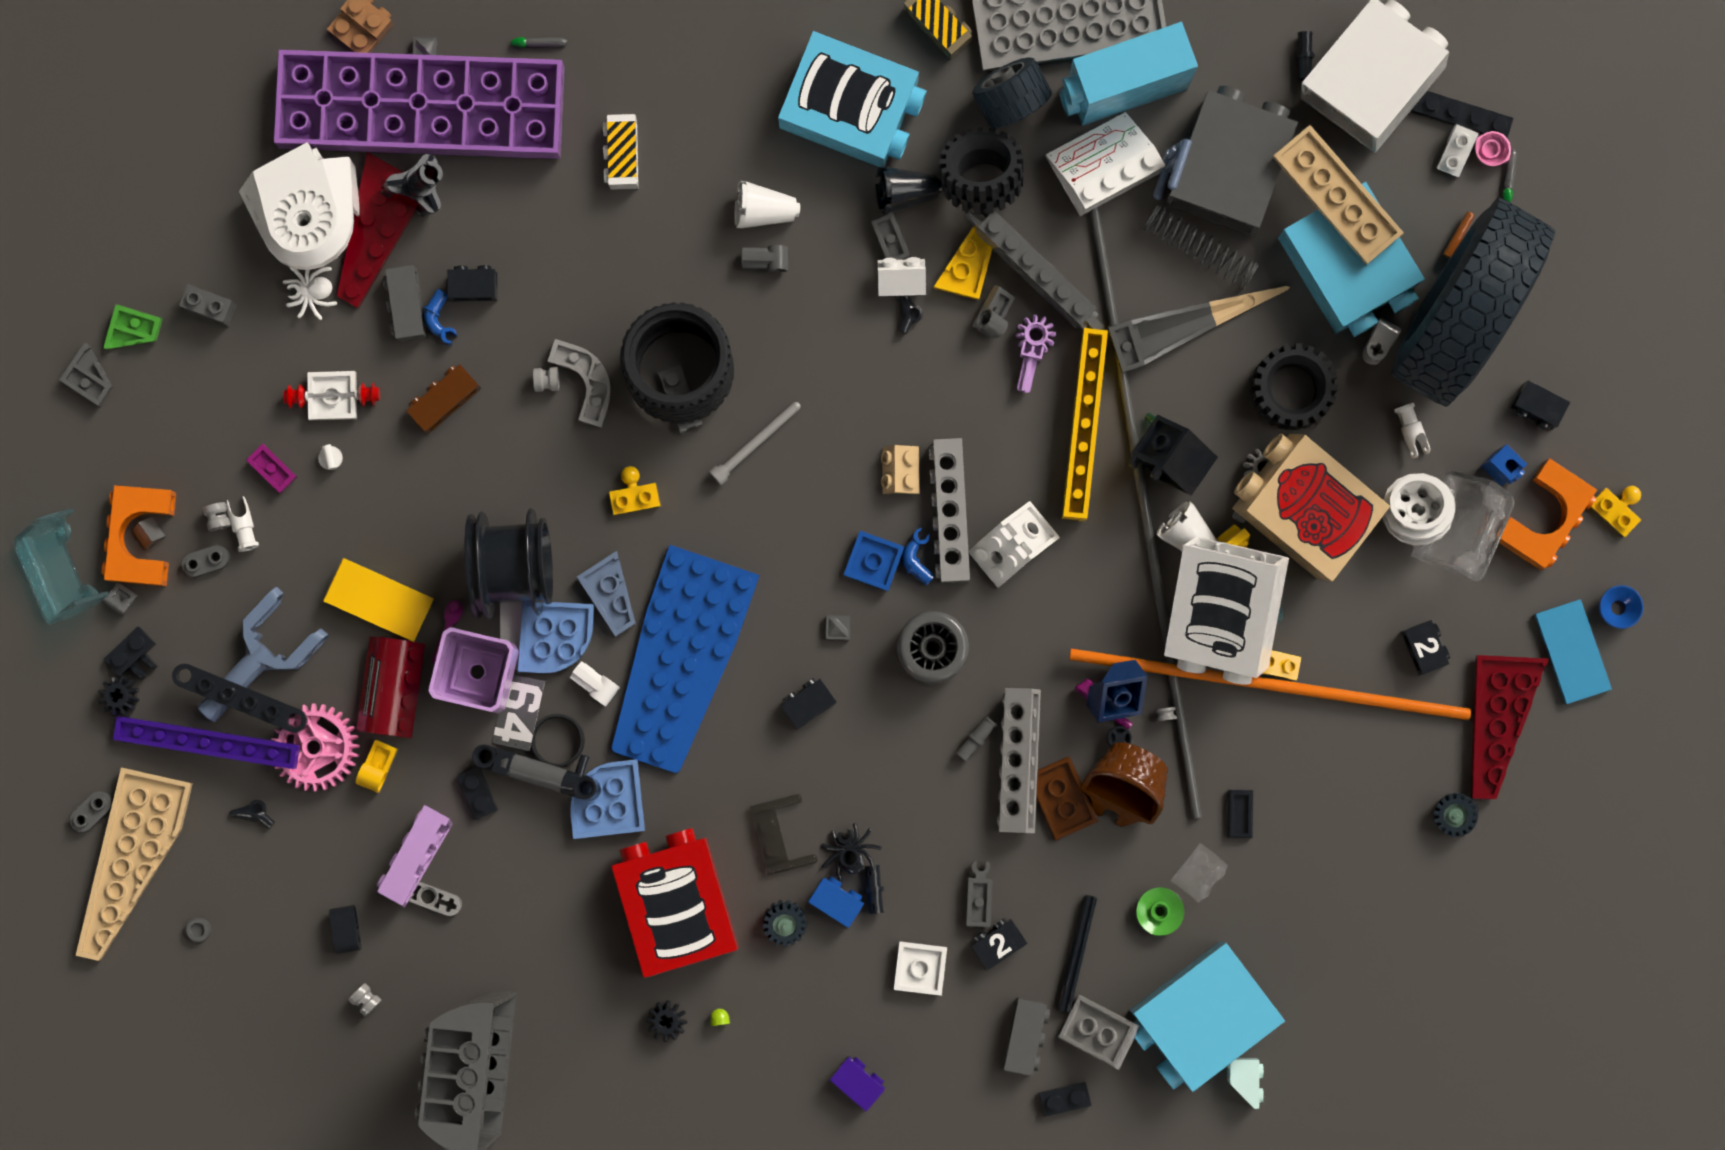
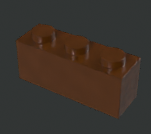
[406,364,481,434]

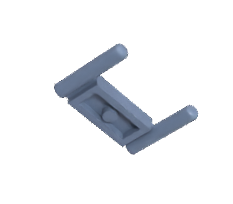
[1153,139,1192,200]

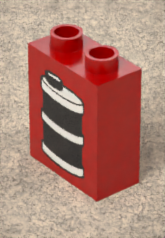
[612,828,739,978]

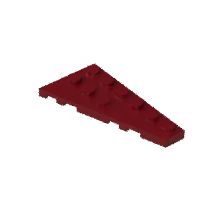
[337,152,418,309]
[1471,655,1549,799]

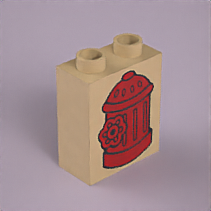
[1232,433,1390,582]

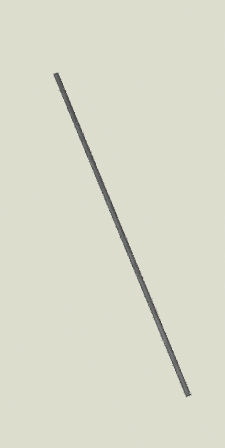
[1090,207,1202,819]

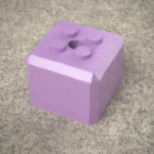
[428,627,519,713]

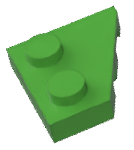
[103,304,163,349]

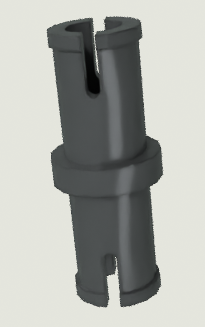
[956,716,997,762]

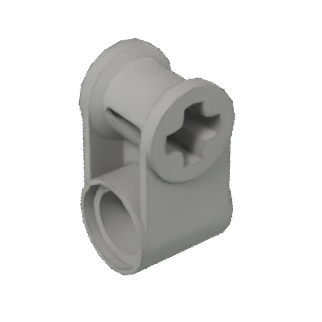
[1362,317,1401,365]

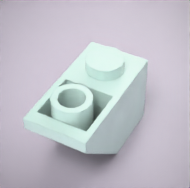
[1227,1058,1264,1109]

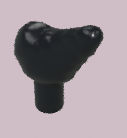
[898,295,923,334]
[229,800,275,829]

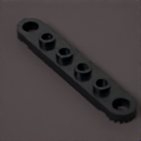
[172,664,308,733]

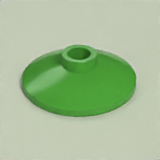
[1136,887,1184,936]

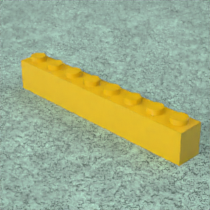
[1062,328,1108,521]

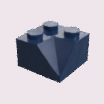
[1086,660,1148,722]

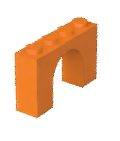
[1493,458,1597,570]
[102,485,176,587]

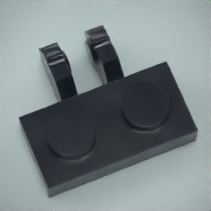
[104,626,158,680]

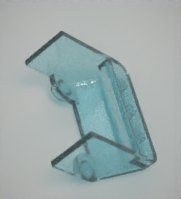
[14,508,109,624]

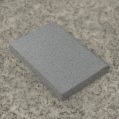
[1058,995,1140,1070]

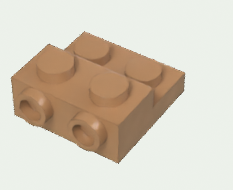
[327,0,394,53]

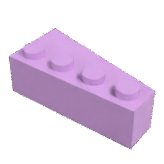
[377,805,453,908]

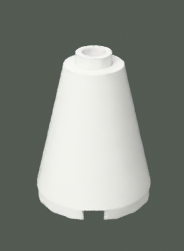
[734,181,800,228]
[1157,501,1217,551]

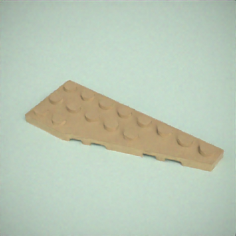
[76,768,193,961]

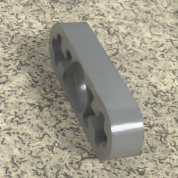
[409,882,462,916]

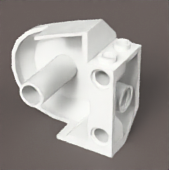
[239,142,359,270]

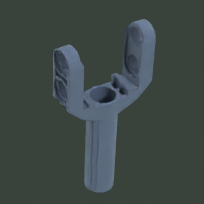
[198,587,329,722]

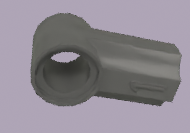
[742,245,788,272]

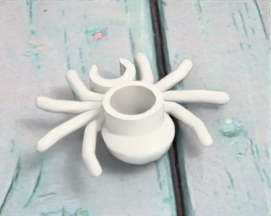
[283,267,337,320]

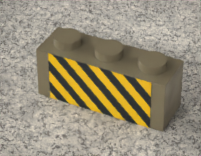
[904,0,972,60]

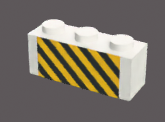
[603,114,639,190]

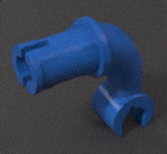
[423,289,457,345]
[902,528,935,586]

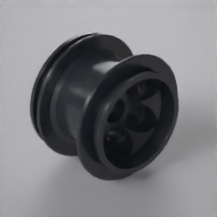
[464,508,553,619]

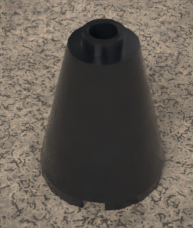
[875,166,942,214]

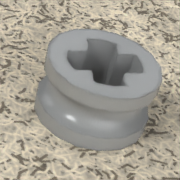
[1154,707,1177,722]

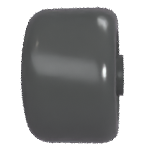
[897,611,969,684]

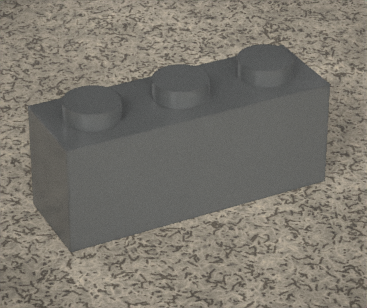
[383,265,427,342]
[1003,997,1050,1076]

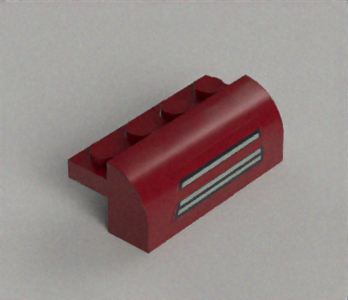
[356,636,425,738]

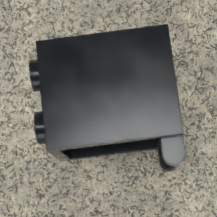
[1128,414,1218,496]

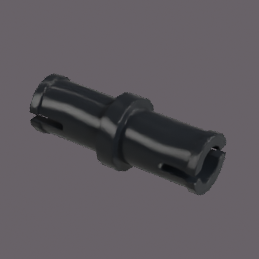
[1296,31,1315,80]
[864,865,884,914]

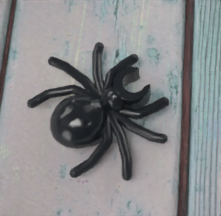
[821,823,882,881]

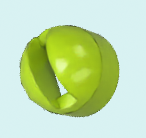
[710,1009,730,1026]

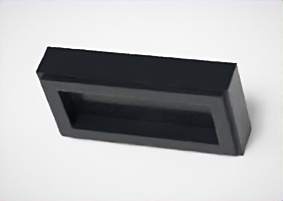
[1228,790,1253,838]

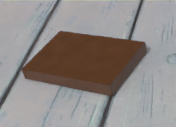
[1036,756,1099,841]

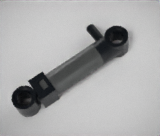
[472,744,601,801]

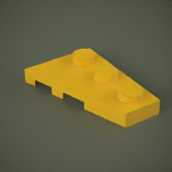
[933,226,992,300]

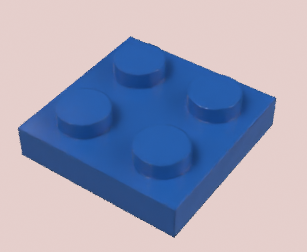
[844,531,904,592]

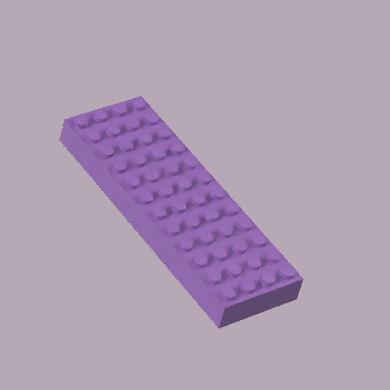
[274,50,565,159]

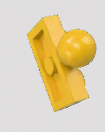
[609,466,660,515]
[1591,486,1641,537]

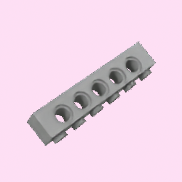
[929,438,970,583]
[997,688,1041,833]

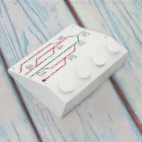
[1045,112,1166,216]

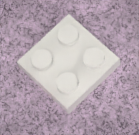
[894,941,947,996]

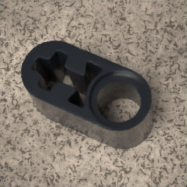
[329,905,362,954]

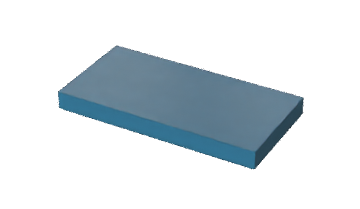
[1534,599,1612,704]

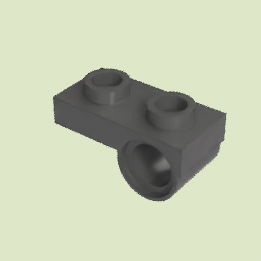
[972,285,1015,339]

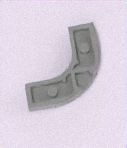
[548,339,611,428]

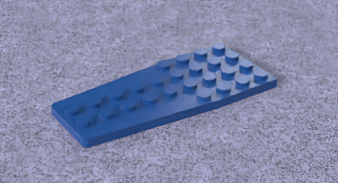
[612,545,760,773]

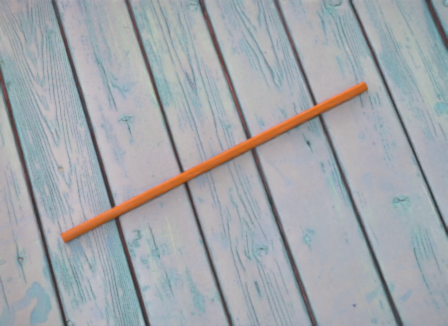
[1069,648,1471,720]

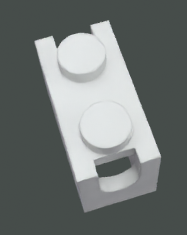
[878,257,926,296]

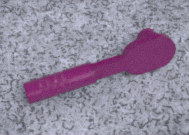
[431,600,463,664]
[1075,678,1133,729]

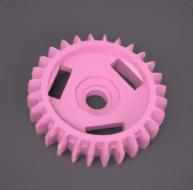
[271,703,360,792]

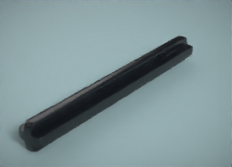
[1057,895,1097,1013]

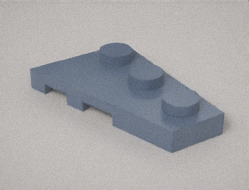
[577,551,636,637]

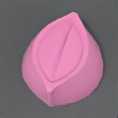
[1474,131,1511,166]

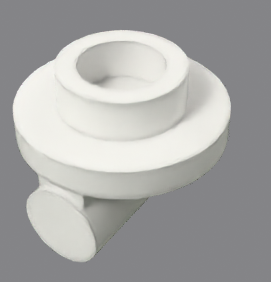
[318,444,343,470]

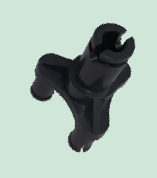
[381,154,443,217]

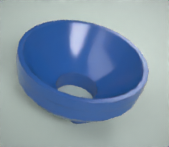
[1599,585,1644,629]

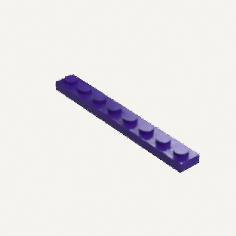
[113,716,300,769]

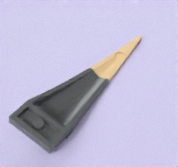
[1107,286,1290,372]

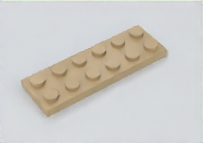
[1273,125,1404,265]

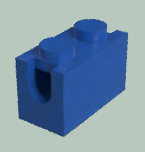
[1480,444,1527,486]
[808,876,864,928]

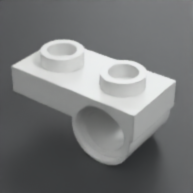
[1437,124,1478,177]

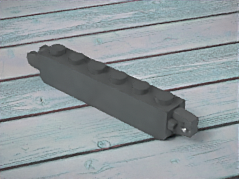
[964,209,1104,330]

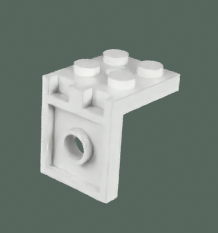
[968,501,1060,588]

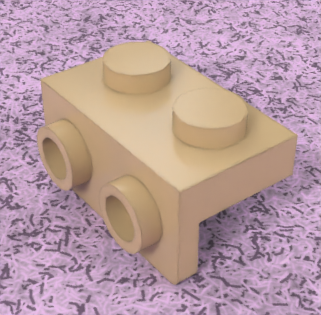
[881,445,919,494]

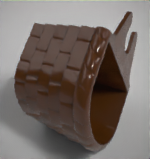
[1081,742,1168,827]

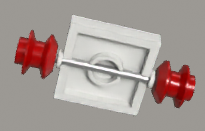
[283,371,380,421]

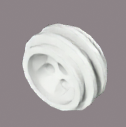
[1383,473,1455,545]

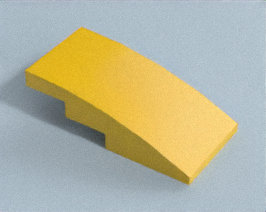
[323,558,434,642]

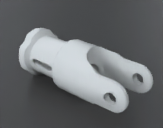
[1394,403,1430,458]
[226,496,259,552]

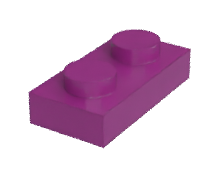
[246,443,298,494]

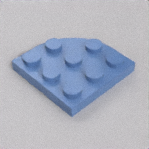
[518,601,595,673]
[571,759,645,839]

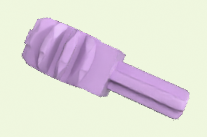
[1016,315,1056,393]

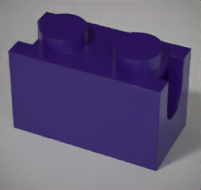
[830,1056,885,1112]

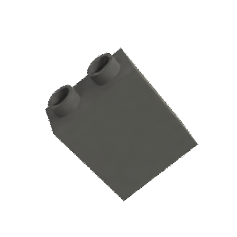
[1165,86,1298,237]

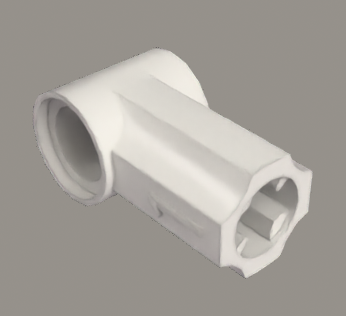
[569,661,620,706]

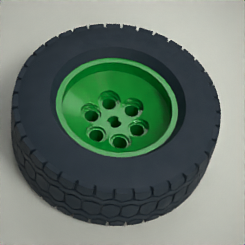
[1391,197,1555,407]

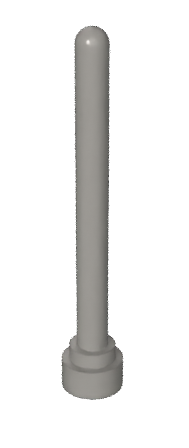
[709,402,801,486]

